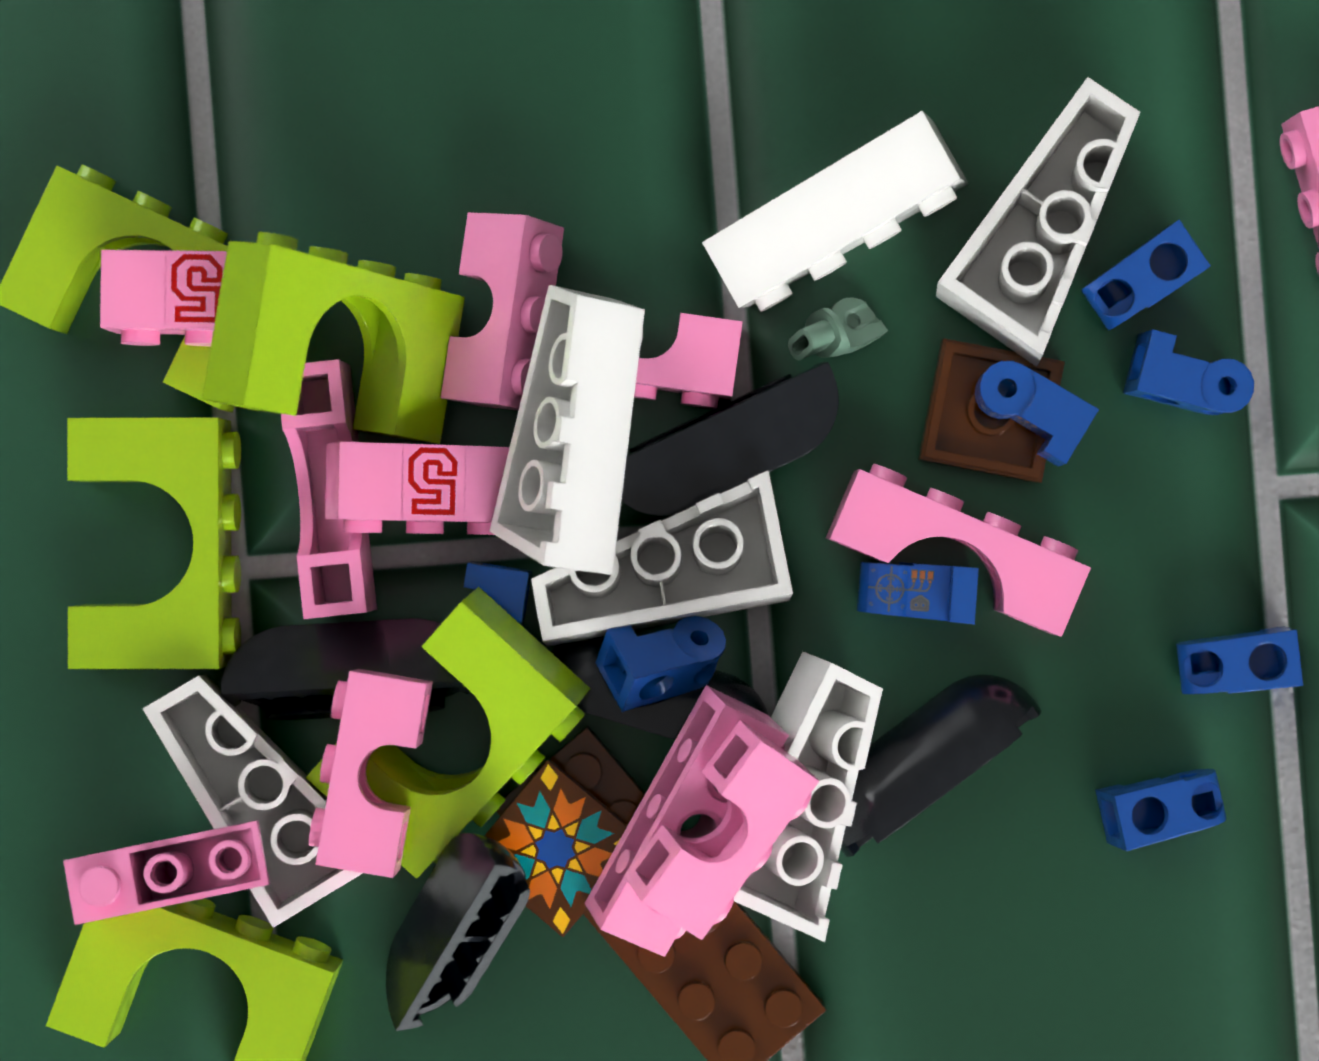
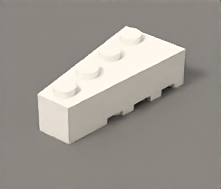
[936,77,1140,367]
[702,111,969,312]
[489,284,645,575]
[531,470,793,647]
[734,652,883,942]
[142,675,362,927]

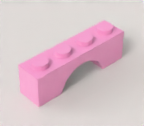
[281,359,377,619]
[826,463,1091,637]

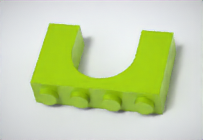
[0,164,235,413]
[202,232,465,444]
[67,417,241,669]
[305,587,591,879]
[45,898,343,1061]

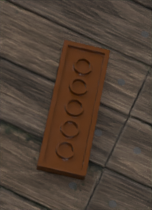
[496,726,827,1061]

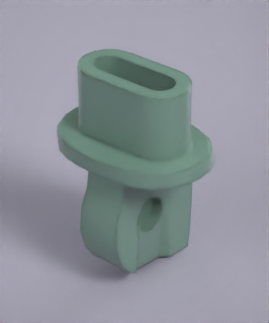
[788,297,888,361]

